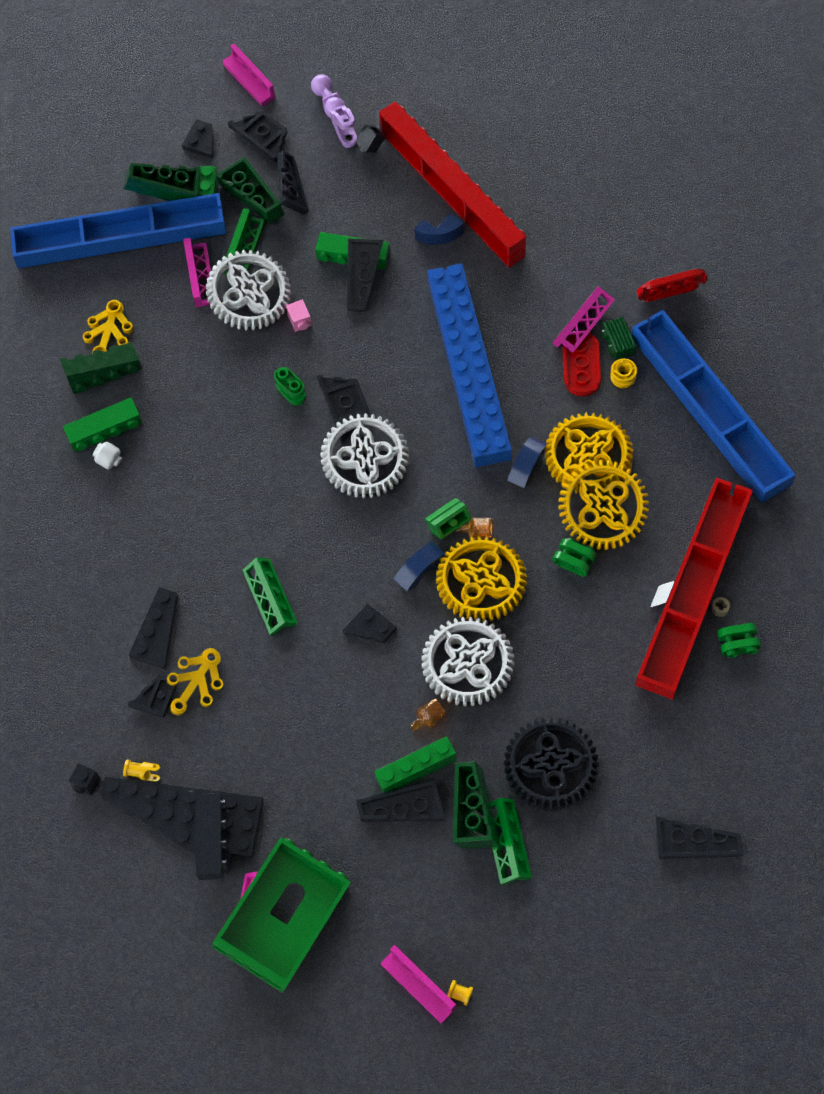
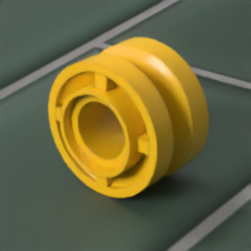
[610,359,637,388]

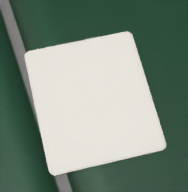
[651,581,674,607]

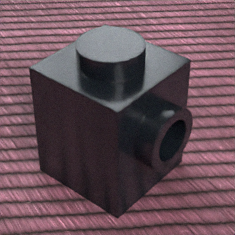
[355,124,386,153]
[69,763,100,796]

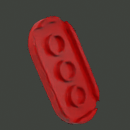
[636,269,708,302]
[562,330,601,396]

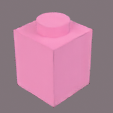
[286,299,312,332]

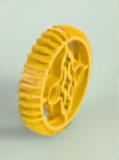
[544,412,633,494]
[558,460,649,550]
[436,536,527,622]

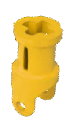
[123,759,160,782]

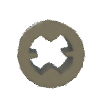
[711,597,730,617]

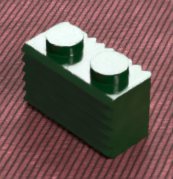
[601,316,637,360]

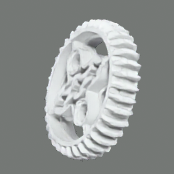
[206,250,291,330]
[321,413,409,498]
[422,617,514,706]

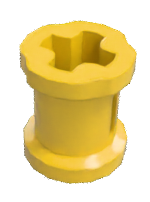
[447,980,473,1006]

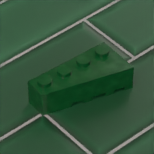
[216,156,285,224]
[124,163,200,201]
[60,343,142,394]
[453,761,500,849]

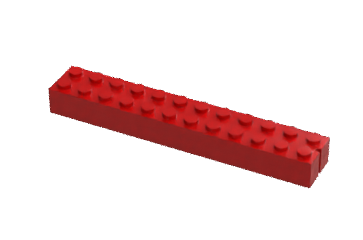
[379,101,527,268]
[635,477,753,700]

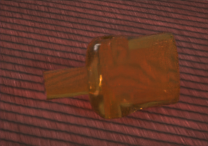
[457,517,493,539]
[410,698,447,731]

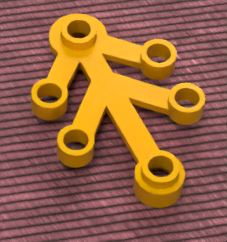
[83,300,134,354]
[167,648,223,716]

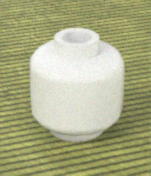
[93,442,122,469]

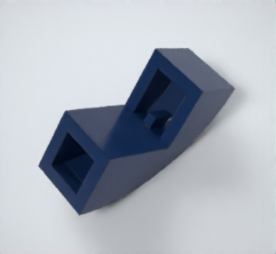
[414,214,464,245]
[507,436,548,488]
[394,542,445,591]

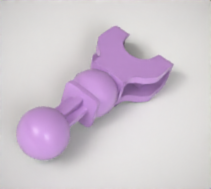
[311,74,357,148]

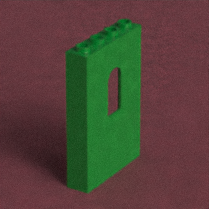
[211,837,351,993]

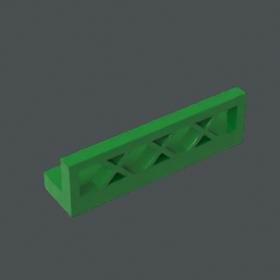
[224,208,265,276]
[242,557,298,635]
[490,798,532,885]

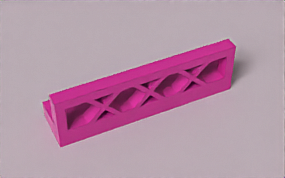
[223,44,276,107]
[183,238,211,307]
[552,286,615,352]
[380,945,456,1025]

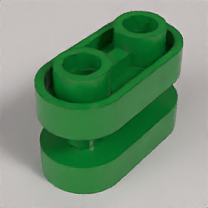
[274,367,306,406]
[552,538,597,577]
[717,623,761,658]

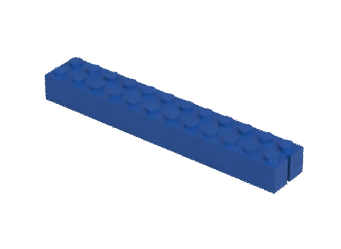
[10,193,226,268]
[427,264,512,467]
[632,310,796,503]

